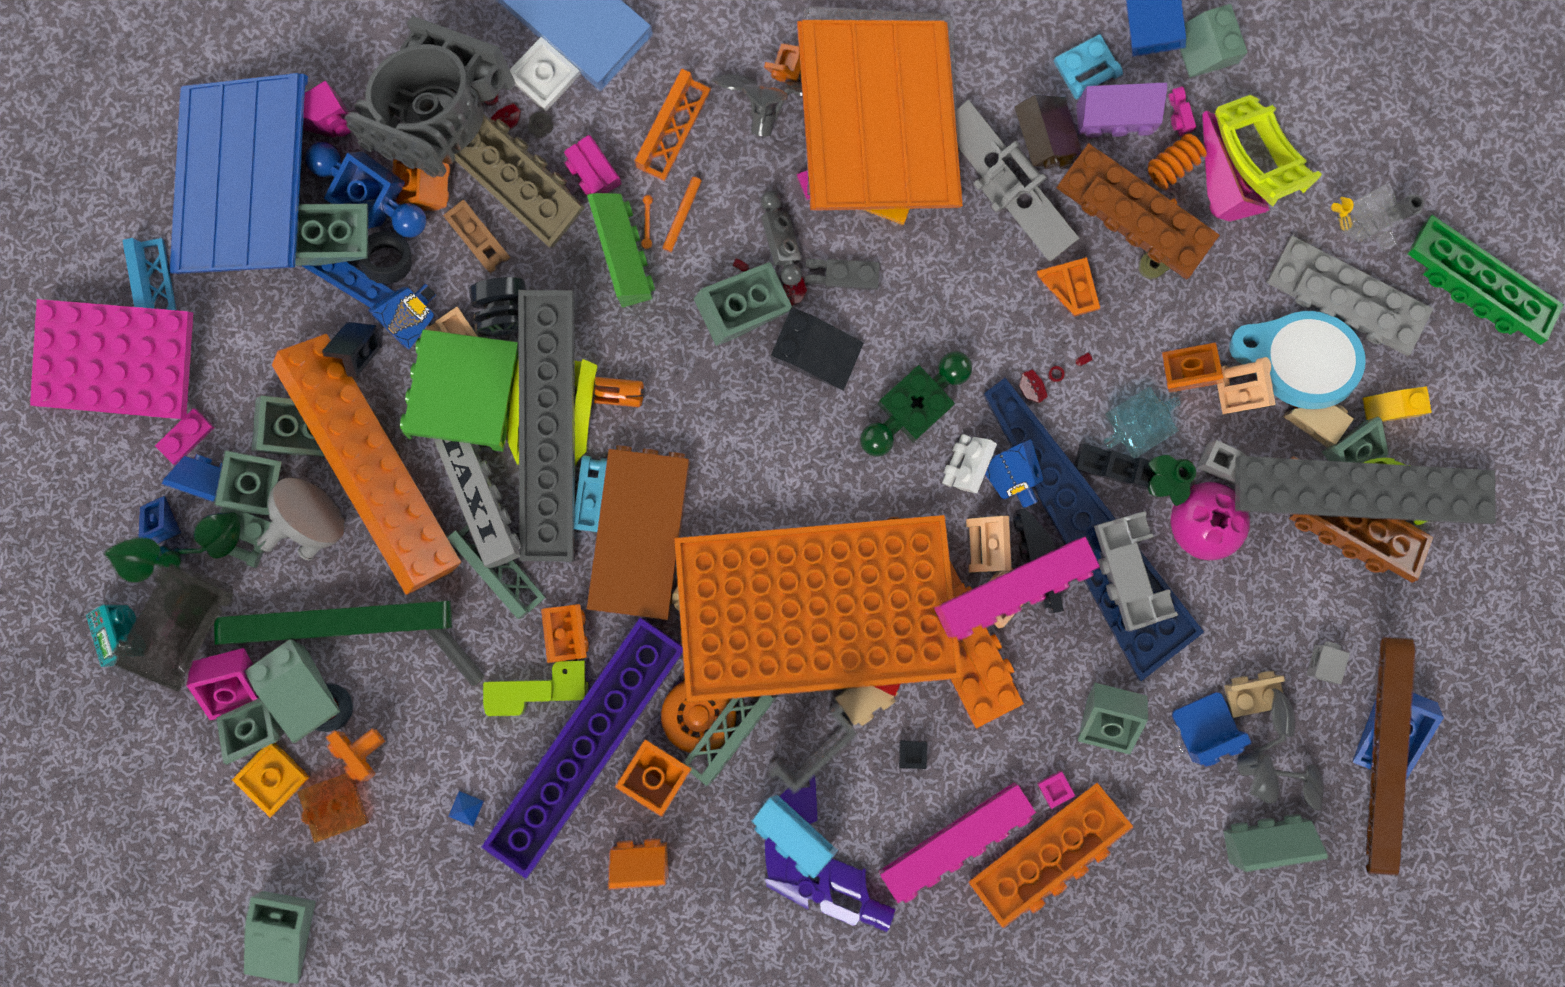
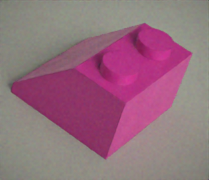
[303,81,351,138]
[186,648,259,720]

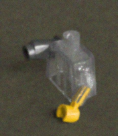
[1331,182,1425,251]

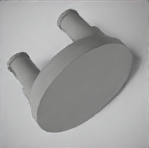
[257,478,345,561]

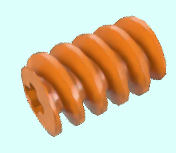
[1148,134,1207,191]

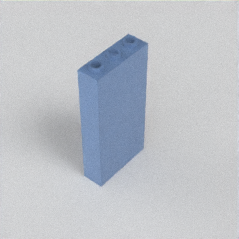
[496,0,653,91]

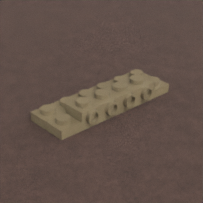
[454,114,585,248]

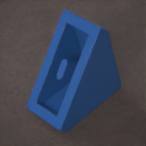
[138,496,181,544]

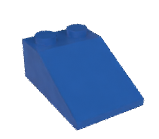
[1353,693,1444,780]

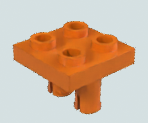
[326,728,386,781]

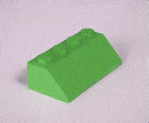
[587,193,655,308]

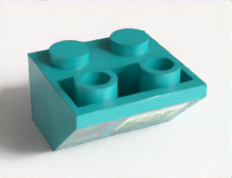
[86,605,144,667]

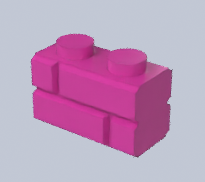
[564,135,622,196]

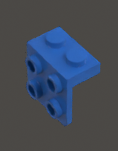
[1172,692,1251,767]

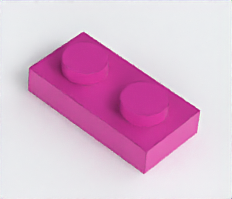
[155,408,215,465]

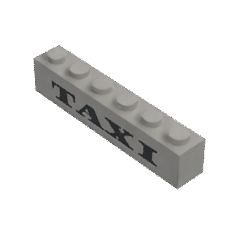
[433,438,521,569]

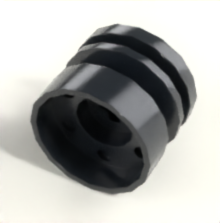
[469,277,526,336]

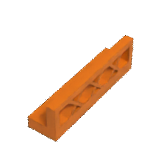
[635,69,711,181]

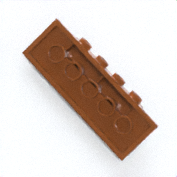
[1056,143,1220,280]
[1289,456,1433,583]

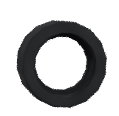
[360,231,412,284]

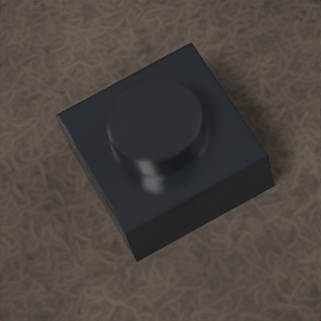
[899,740,927,769]

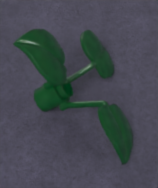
[104,512,240,629]

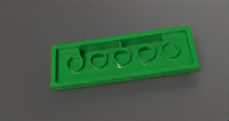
[1407,215,1564,345]

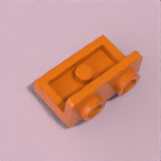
[541,604,589,663]

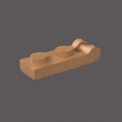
[443,199,511,274]

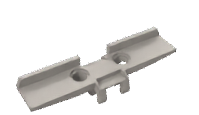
[955,100,1080,262]

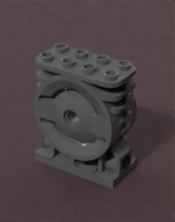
[345,16,516,178]

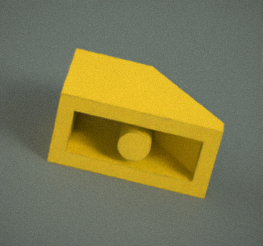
[1362,386,1432,422]

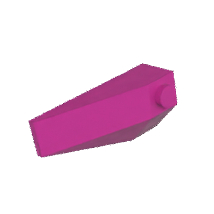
[1202,111,1270,222]

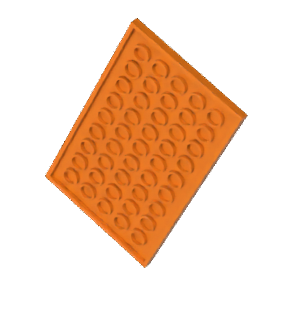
[675,515,962,703]

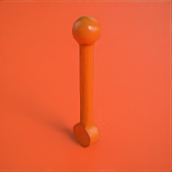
[641,195,653,249]

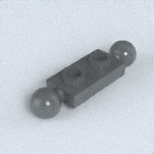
[761,191,802,286]

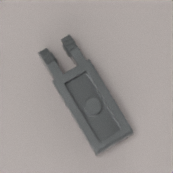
[805,259,880,290]

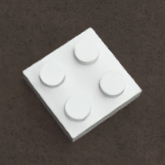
[510,37,581,112]

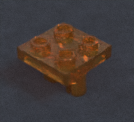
[297,773,369,843]

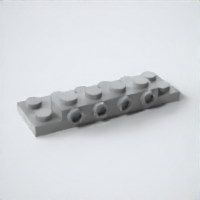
[1266,236,1433,356]

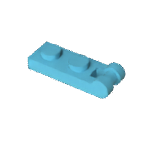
[574,455,607,532]

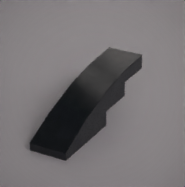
[1074,443,1184,496]

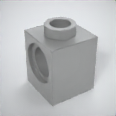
[1306,641,1350,685]

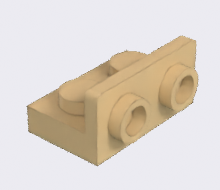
[1224,671,1285,718]

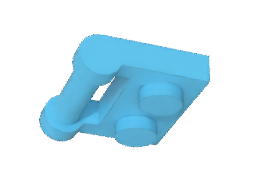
[1054,34,1123,99]

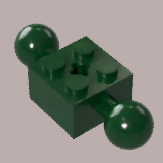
[860,351,972,457]

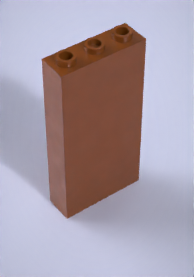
[587,445,690,620]

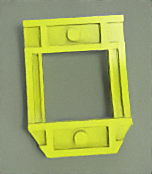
[1215,95,1322,207]
[507,355,598,466]

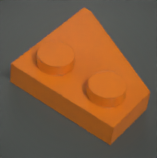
[1037,257,1100,317]

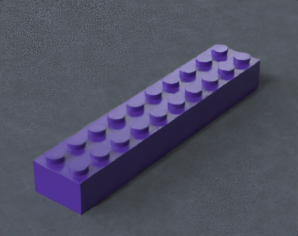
[481,618,683,879]

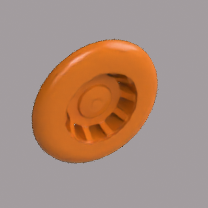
[661,681,737,753]

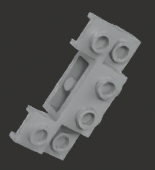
[1094,511,1178,631]

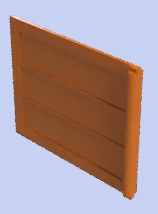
[797,20,963,211]

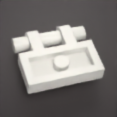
[942,434,997,494]

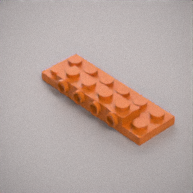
[950,561,1024,729]
[968,783,1133,929]

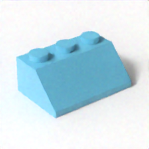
[752,795,838,878]

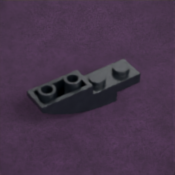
[1013,508,1064,613]

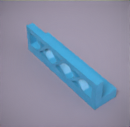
[122,238,176,310]

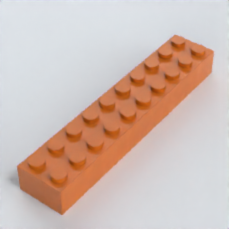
[272,334,461,595]

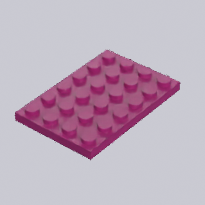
[30,299,193,419]

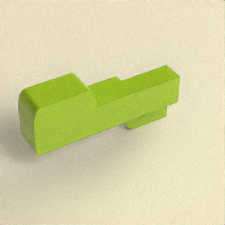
[483,661,589,716]

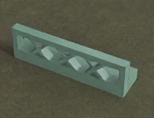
[447,525,546,619]
[683,695,776,786]

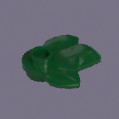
[1148,455,1196,506]

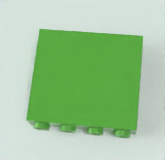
[400,330,519,452]

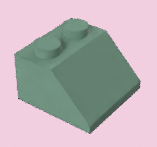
[1180,4,1248,78]
[214,451,281,515]
[1078,683,1148,754]

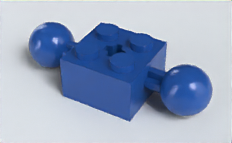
[305,142,427,238]

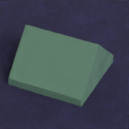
[1322,417,1389,463]
[216,698,285,765]

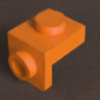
[764,43,801,82]

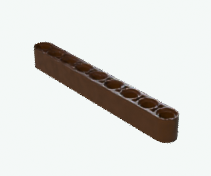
[1366,637,1415,876]

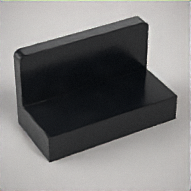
[322,322,382,377]

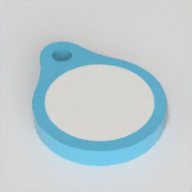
[1229,311,1366,409]

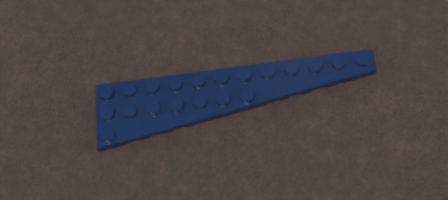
[983,378,1204,681]

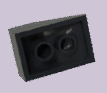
[771,307,864,391]

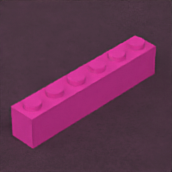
[934,537,1100,640]
[879,782,1036,903]

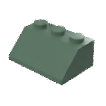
[1223,814,1328,872]

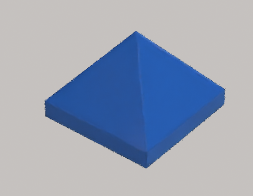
[448,791,484,827]

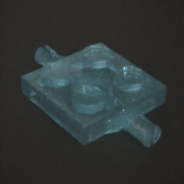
[1104,386,1181,459]

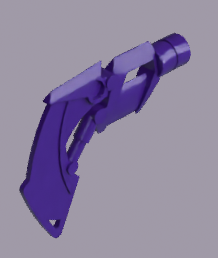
[765,774,896,932]

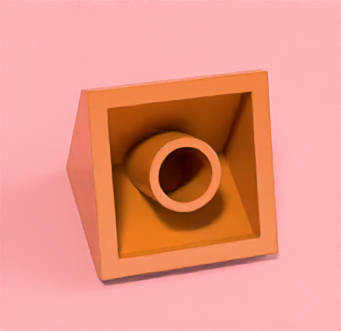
[1162,342,1223,393]

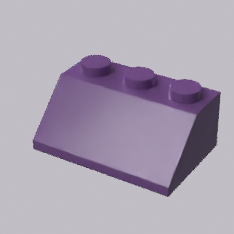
[1076,83,1167,138]

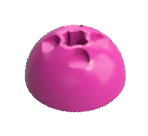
[1171,482,1250,560]

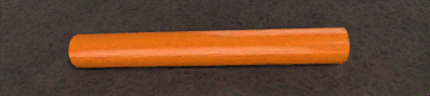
[662,176,702,252]

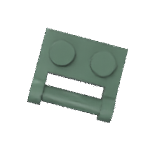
[220,507,270,568]

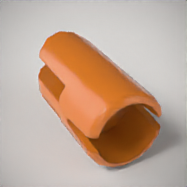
[594,377,644,407]

